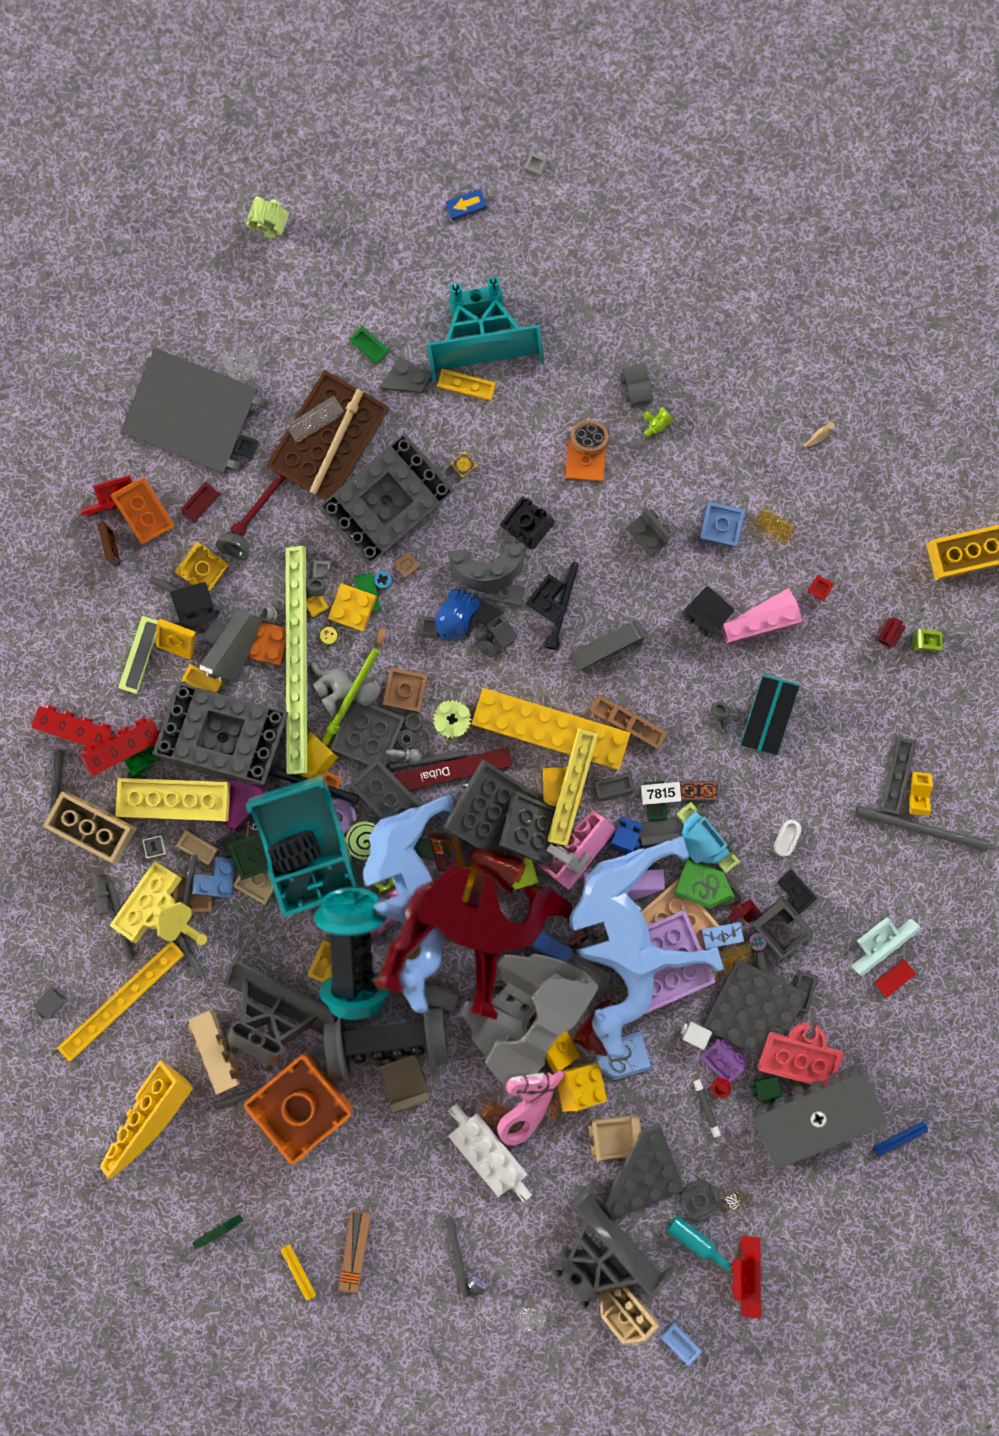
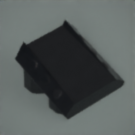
[500,496,555,549]

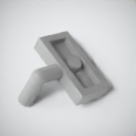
[546,844,592,874]

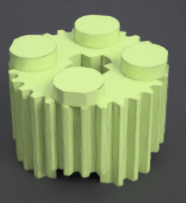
[246,197,289,239]
[433,700,472,740]

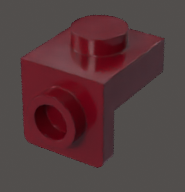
[727,899,762,923]
[567,918,586,947]

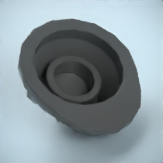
[215,534,249,561]

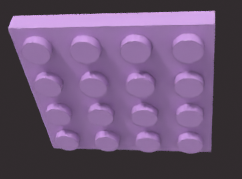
[644,910,716,1014]

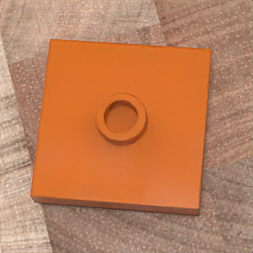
[565,441,606,482]

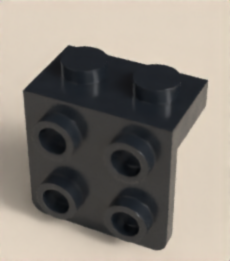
[682,586,734,638]

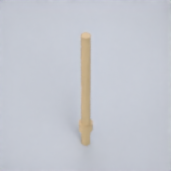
[309,389,364,495]

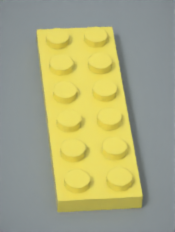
[115,778,230,821]

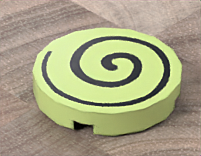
[345,821,376,860]

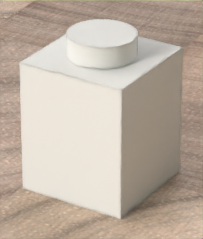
[680,1020,712,1050]

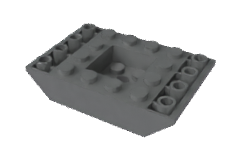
[318,432,455,566]
[152,683,288,785]

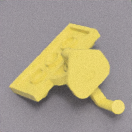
[110,861,207,945]

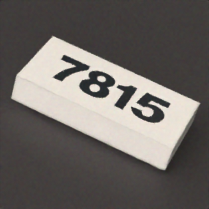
[641,782,681,805]

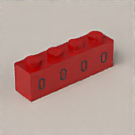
[31,704,115,746]
[79,717,159,777]

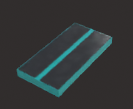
[740,674,800,756]

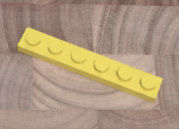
[547,728,598,846]

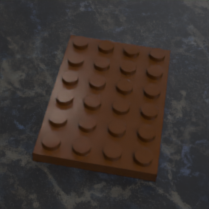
[266,370,390,501]

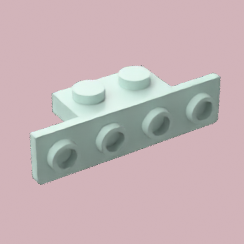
[851,917,921,976]

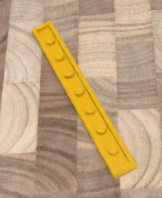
[57,941,185,1062]

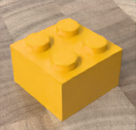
[557,1062,607,1111]

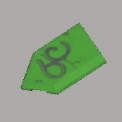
[673,859,735,909]

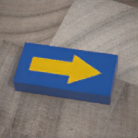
[445,189,487,220]

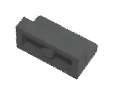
[639,818,680,846]

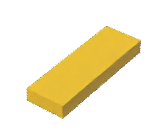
[437,368,496,402]

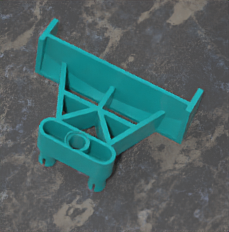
[426,276,544,383]

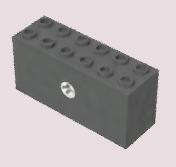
[753,1064,887,1170]

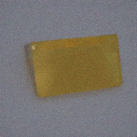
[717,942,754,972]

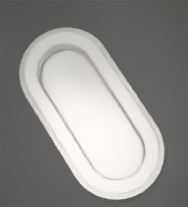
[773,820,801,857]

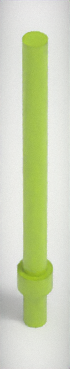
[322,648,379,745]

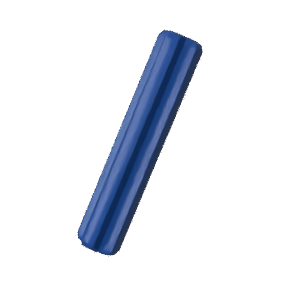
[873,1122,928,1156]

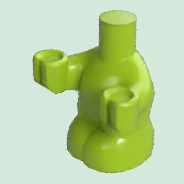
[642,407,675,438]

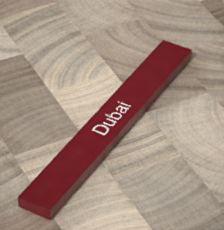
[362,747,512,802]

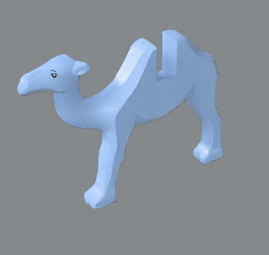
[363,795,455,1013]
[569,837,724,1058]

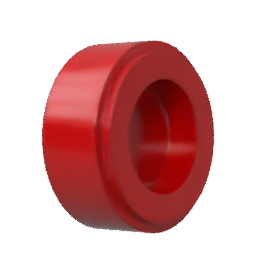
[711,1078,732,1098]

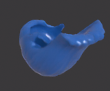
[435,589,481,641]

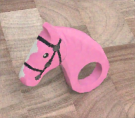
[497,1071,564,1145]

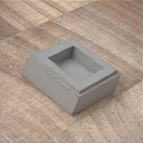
[524,152,548,177]

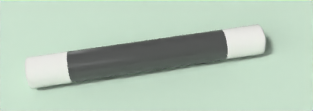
[693,1079,721,1137]

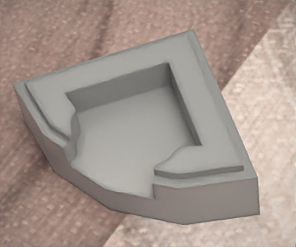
[312,560,333,579]

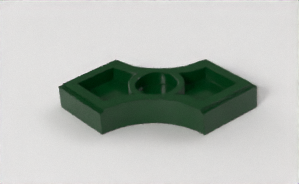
[192,1215,244,1250]

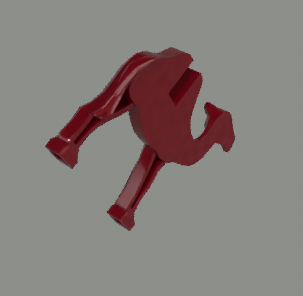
[375,867,572,1020]

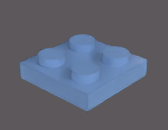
[699,501,745,548]

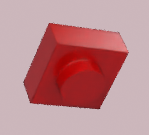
[807,575,834,602]

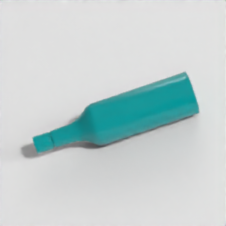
[666,1215,732,1272]

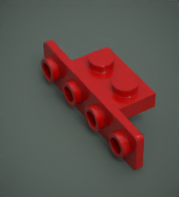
[81,474,156,517]
[731,1235,762,1319]

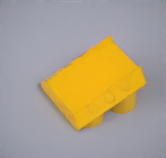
[174,541,229,592]
[300,731,338,778]

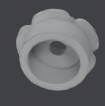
[260,605,277,624]

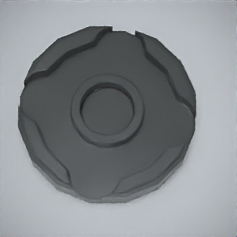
[680,1180,720,1221]

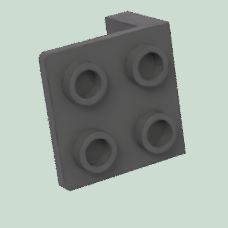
[626,507,671,557]

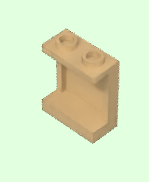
[588,1115,641,1162]

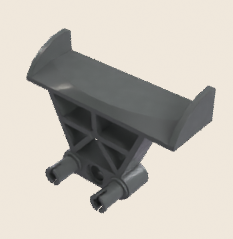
[224,948,337,1071]
[552,1178,674,1311]

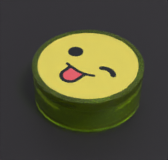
[319,626,339,646]

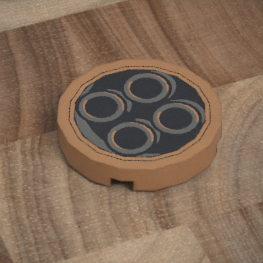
[571,420,608,455]

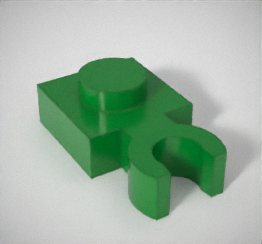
[124,746,161,778]

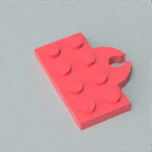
[757,1022,844,1084]

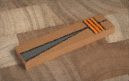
[339,1210,371,1293]

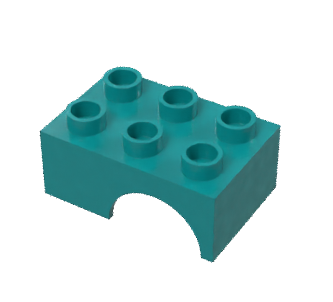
[246,774,360,917]

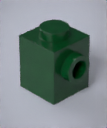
[750,1075,782,1104]

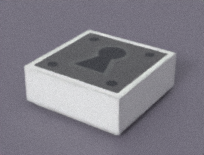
[142,835,166,859]

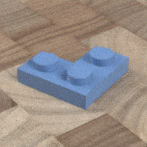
[192,857,235,898]

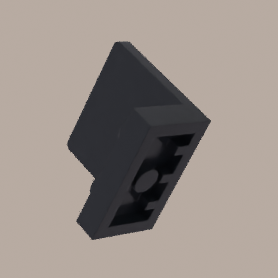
[170,582,218,628]

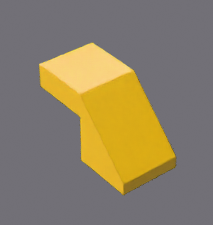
[909,771,933,816]

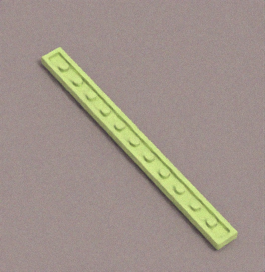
[286,546,307,775]

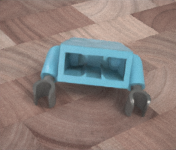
[681,803,740,864]

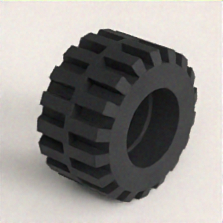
[268,830,322,873]

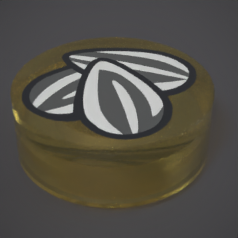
[722,1190,743,1211]

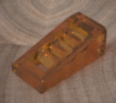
[479,1098,520,1133]

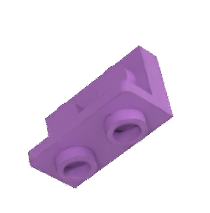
[700,1036,747,1082]

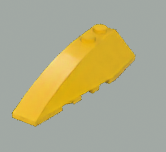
[100,1060,193,1179]

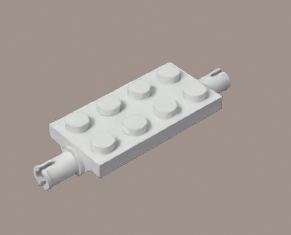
[447,1103,532,1202]

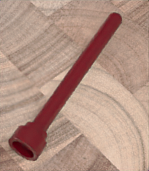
[230,474,285,537]

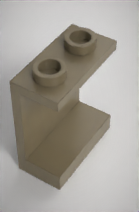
[377,1054,430,1112]

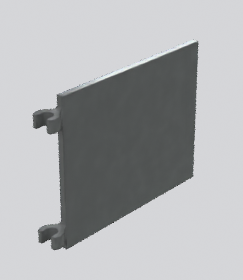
[121,348,268,473]

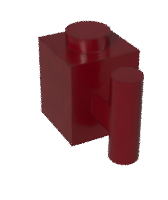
[875,617,906,649]

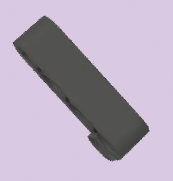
[570,621,647,671]

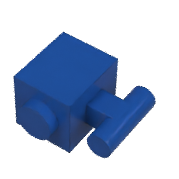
[609,816,643,855]

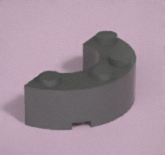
[447,543,524,592]

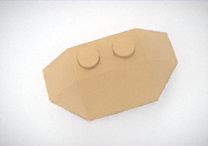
[600,1277,660,1345]

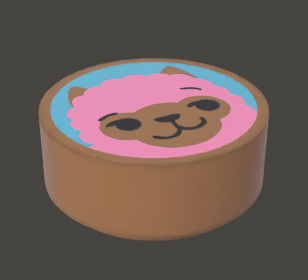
[376,627,390,647]

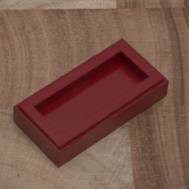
[180,481,220,523]

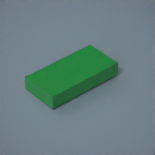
[349,326,390,365]
[354,572,381,612]

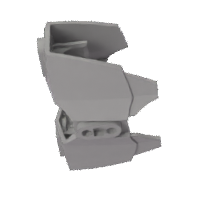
[460,954,598,1087]

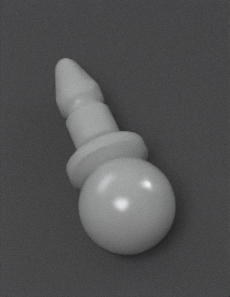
[385,748,422,764]

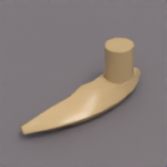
[804,422,835,448]

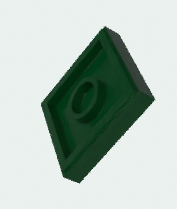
[228,832,269,880]

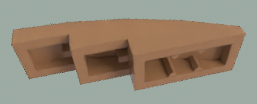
[589,695,667,749]

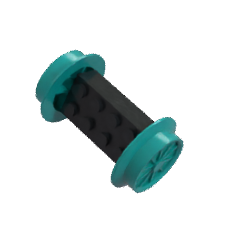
[314,887,390,1019]

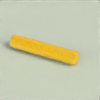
[281,1244,316,1301]

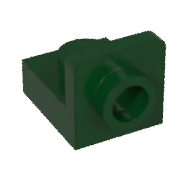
[413,837,433,860]

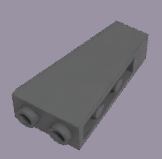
[199,609,263,684]

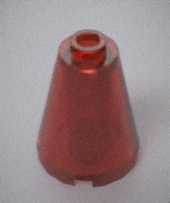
[469,848,525,895]
[572,1000,617,1057]

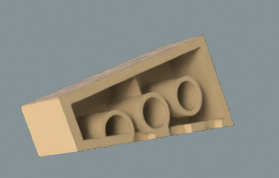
[188,1009,244,1095]

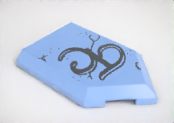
[592,1032,652,1080]

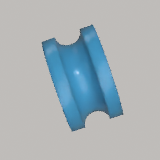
[374,571,392,589]

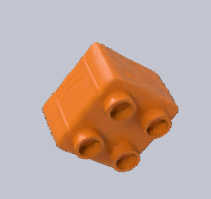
[244,1053,353,1164]

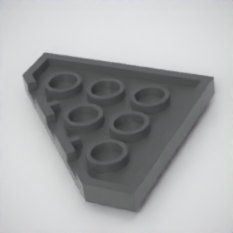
[604,1123,684,1219]

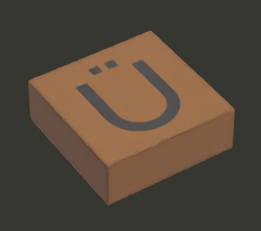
[393,552,420,579]

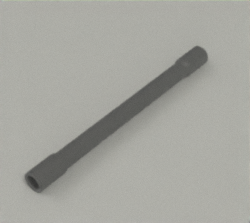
[855,805,990,852]

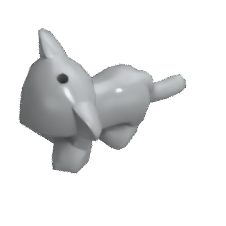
[310,662,382,719]

